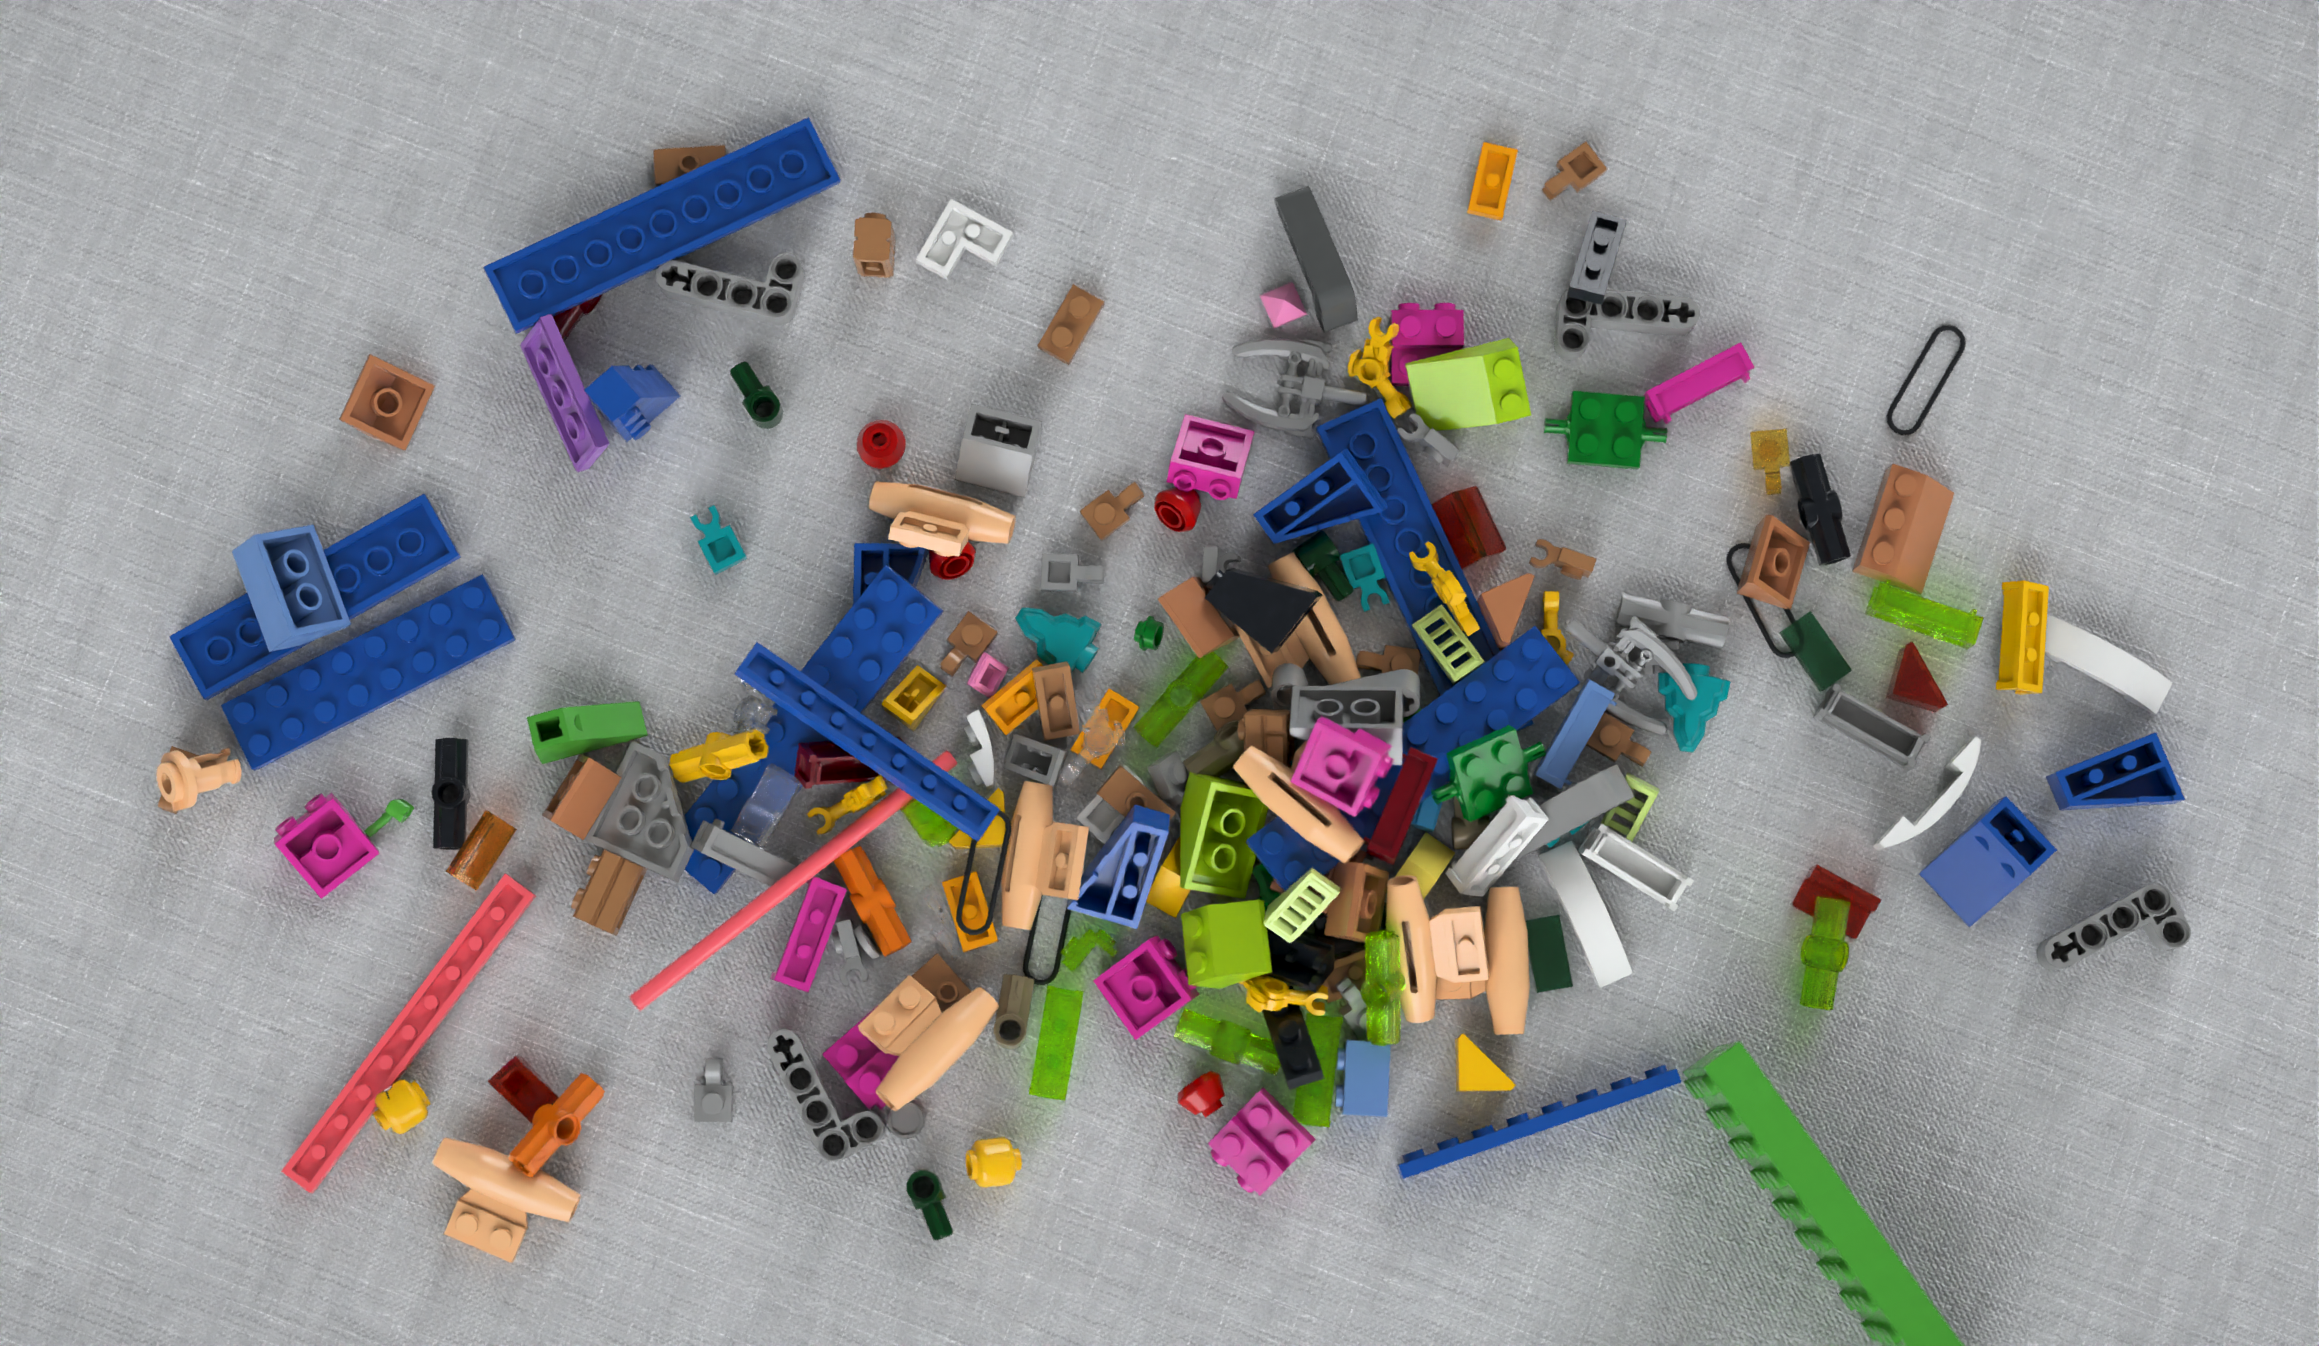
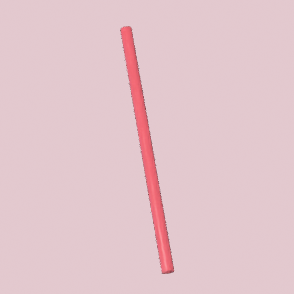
[629,750,957,1011]

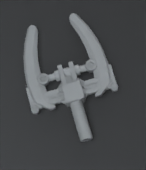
[1222,338,1367,439]
[1565,616,1698,734]

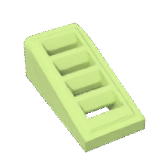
[1412,604,1485,685]
[1601,772,1659,842]
[1263,868,1341,943]

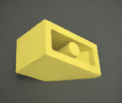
[1386,832,1455,900]

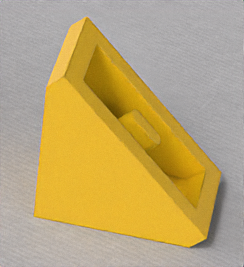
[881,665,946,732]
[949,788,1006,849]
[1146,837,1191,919]
[1455,1033,1516,1092]

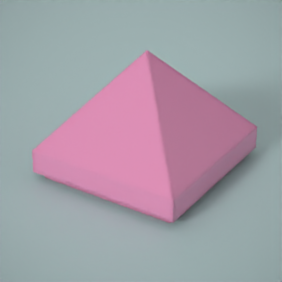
[1260,282,1307,329]
[967,652,1008,698]

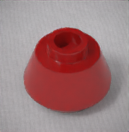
[857,420,906,469]
[1155,486,1201,532]
[928,542,976,580]
[1177,1070,1225,1118]

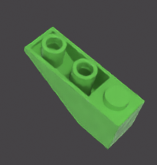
[527,701,648,764]

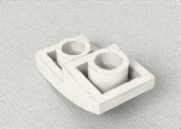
[964,709,995,790]

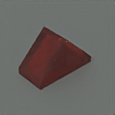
[1886,641,1948,712]
[488,1056,559,1123]

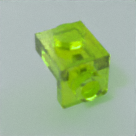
[900,798,958,847]
[1061,928,1118,973]

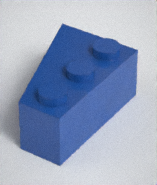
[584,364,681,443]
[1253,448,1388,544]
[853,543,929,605]
[2046,732,2185,810]
[1067,805,1170,929]

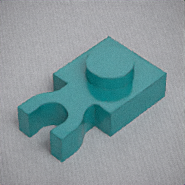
[690,505,748,575]
[1339,543,1390,612]

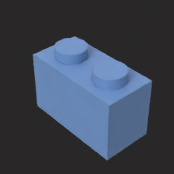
[1335,1040,1391,1117]

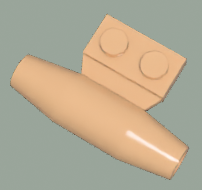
[869,481,1016,557]
[1234,552,1361,689]
[1233,741,1365,864]
[1001,781,1089,930]
[1386,875,1489,1023]
[1436,887,1530,1035]
[858,975,999,1111]
[433,1137,581,1263]

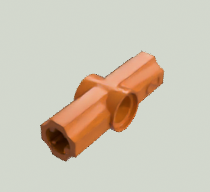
[834,845,912,957]
[508,1073,605,1178]

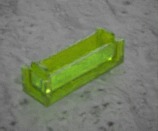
[1865,579,1984,650]
[1029,985,1084,1101]
[1293,1013,1343,1128]

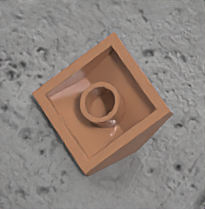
[339,354,435,451]
[1158,577,1240,658]

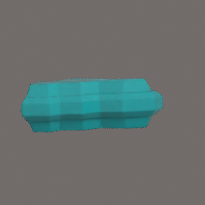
[1015,607,1102,673]
[1658,663,1731,753]

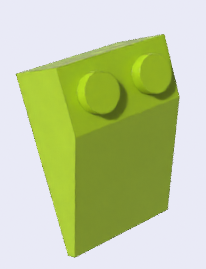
[1405,338,1532,431]
[1180,772,1268,899]

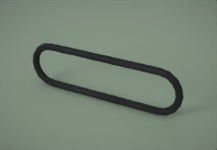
[1887,325,1966,435]
[1726,543,1804,658]
[956,810,1011,935]
[1023,895,1071,985]

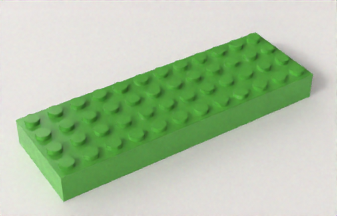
[1683,1041,1963,1346]

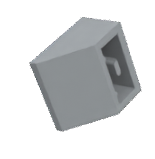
[955,403,1043,498]

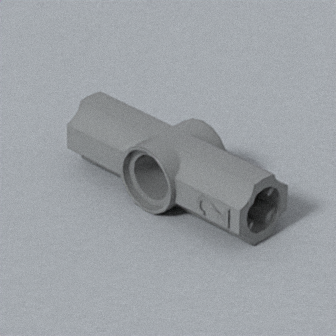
[1616,593,1730,649]

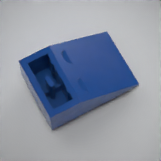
[1919,796,2057,927]

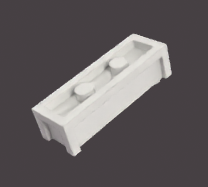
[1445,795,1549,897]
[1578,821,1694,912]

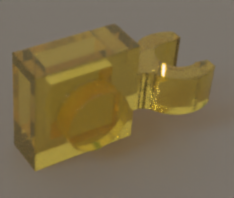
[1750,428,1790,495]

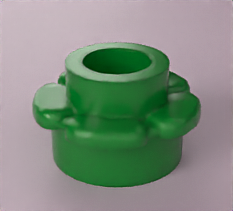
[1134,616,1164,651]

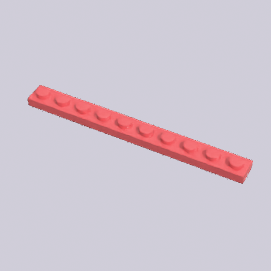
[281,873,536,1193]

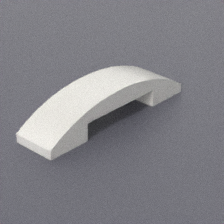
[2045,615,2173,715]
[1873,736,1981,851]
[1538,841,1633,988]

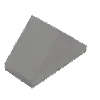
[1003,734,1068,786]

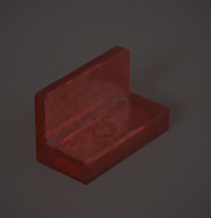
[1431,486,1506,570]
[1792,864,1882,939]

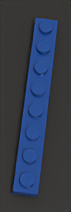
[734,642,1000,842]
[1396,1065,1682,1179]

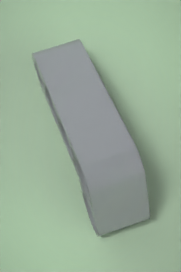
[656,252,805,326]
[1554,289,1700,361]
[1271,663,1420,740]
[1512,765,1635,863]
[2036,883,2191,971]
[767,1029,885,1162]

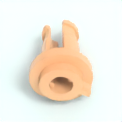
[157,748,241,812]

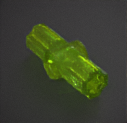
[1133,652,1229,749]
[1799,896,1850,1010]
[1360,930,1406,1046]
[1173,1008,1280,1076]

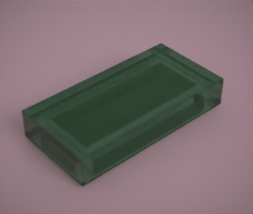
[1779,611,1852,692]
[1526,915,1573,993]

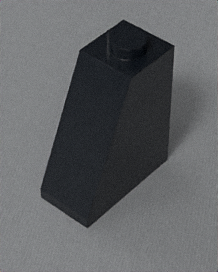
[1205,568,1323,654]

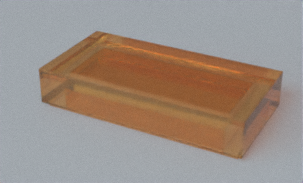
[446,810,517,891]

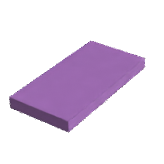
[520,314,610,472]

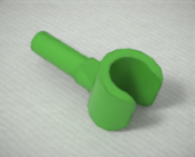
[365,799,414,837]

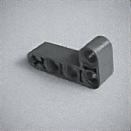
[1274,186,1358,332]

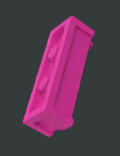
[1643,342,1755,424]
[770,876,847,993]

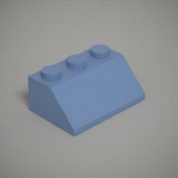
[232,525,351,652]

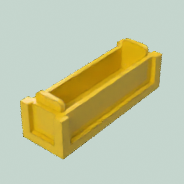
[1995,580,2049,695]

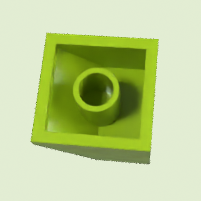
[1181,900,1272,989]

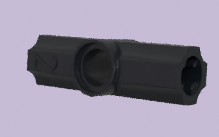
[1789,453,1851,566]
[431,738,470,850]

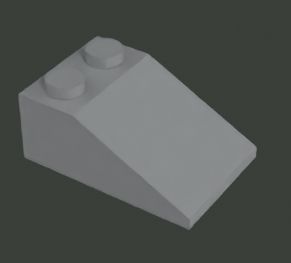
[1290,686,1403,765]

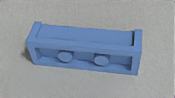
[1534,678,1617,789]

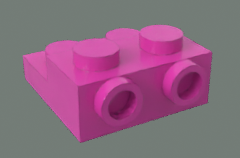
[1390,303,1464,386]
[1166,414,1255,500]
[1290,716,1394,817]
[274,793,379,899]
[1093,935,1200,1040]
[822,1006,899,1110]
[1208,1087,1316,1196]

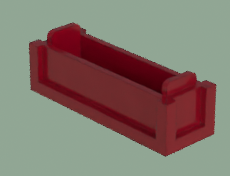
[794,737,907,789]
[1363,747,1438,865]

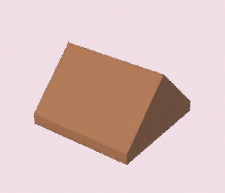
[1737,515,1810,609]
[1477,573,1535,651]
[542,754,621,840]
[1324,862,1389,945]

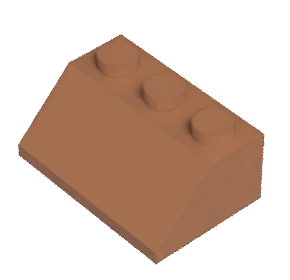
[1852,464,1954,595]

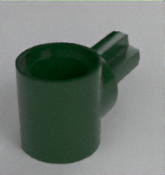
[730,361,783,429]
[1292,530,1354,602]
[906,1170,953,1241]

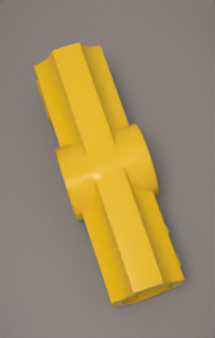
[669,729,769,783]

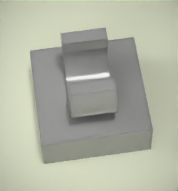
[1202,546,1241,585]

